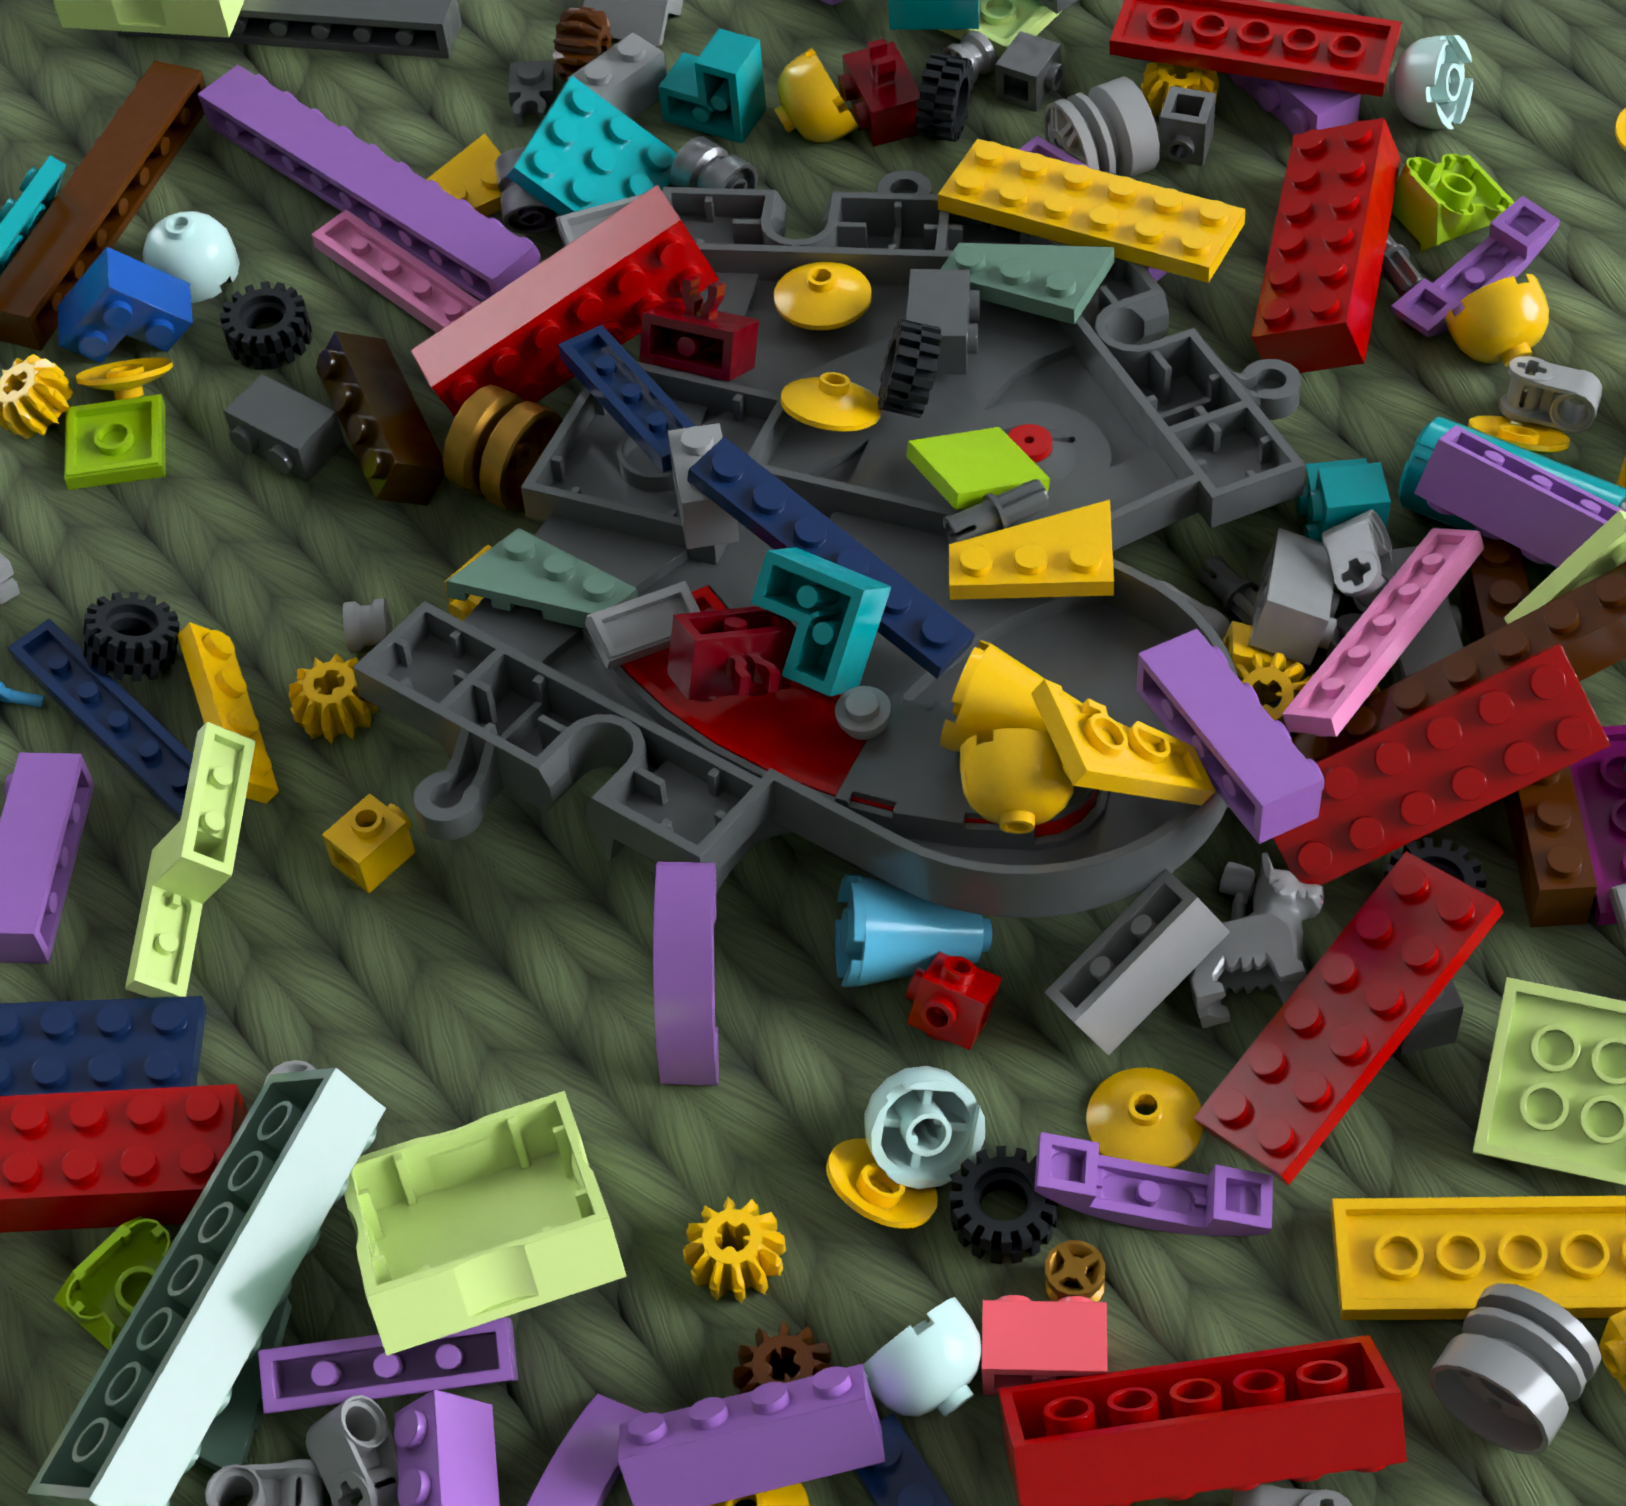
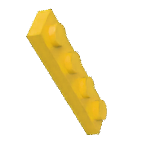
[177,622,279,804]

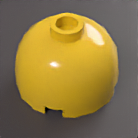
[774,48,859,143]
[1445,274,1549,367]
[960,728,1074,834]

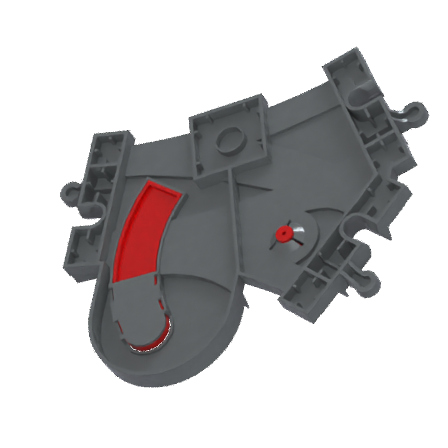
[353,170,1306,917]

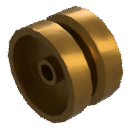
[443,384,562,513]

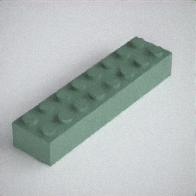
[26,1068,386,1506]

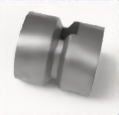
[670,137,758,189]
[495,147,560,234]

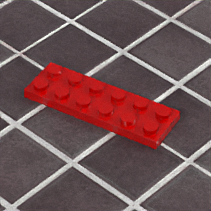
[1109,0,1402,97]
[1273,643,1611,885]
[1194,851,1504,1186]

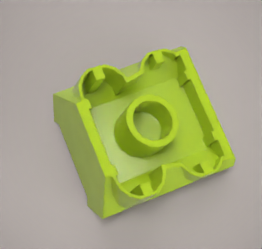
[1392,153,1514,252]
[53,1216,172,1351]

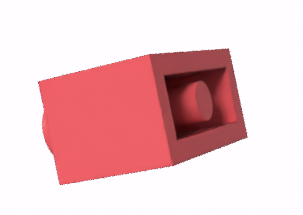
[982,1295,1107,1395]

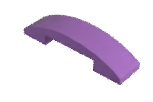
[1391,196,1560,337]
[653,861,719,1086]
[1034,1132,1273,1236]
[527,1394,645,1506]

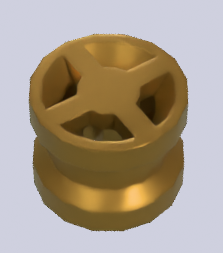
[1045,1240,1105,1302]

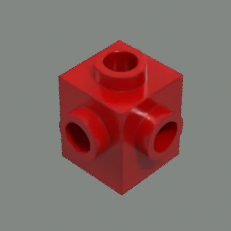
[906,952,1002,1050]

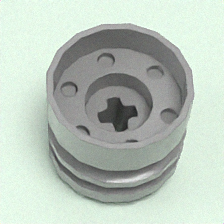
[1044,76,1160,178]
[1429,1283,1602,1455]

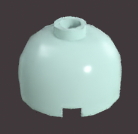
[1388,35,1473,129]
[142,211,240,303]
[864,1066,985,1189]
[863,1297,982,1418]

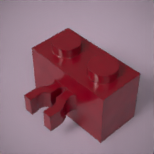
[838,38,920,147]
[639,276,759,381]
[667,606,797,702]

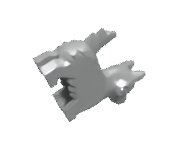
[1187,852,1324,1028]

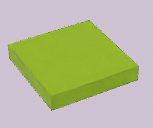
[64,394,166,490]
[906,427,1050,510]

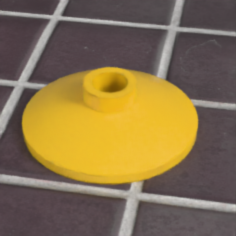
[774,262,872,330]
[76,357,173,400]
[780,372,882,432]
[1468,415,1570,455]
[1086,1067,1203,1168]
[826,1138,938,1228]

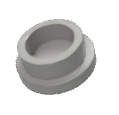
[835,686,892,740]

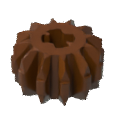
[552,6,613,81]
[732,1321,834,1395]

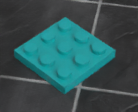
[507,76,677,216]

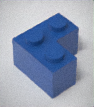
[58,247,193,363]

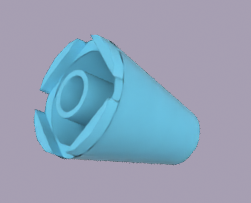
[835,874,992,988]

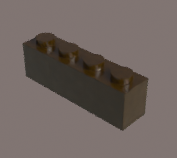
[316,331,445,506]

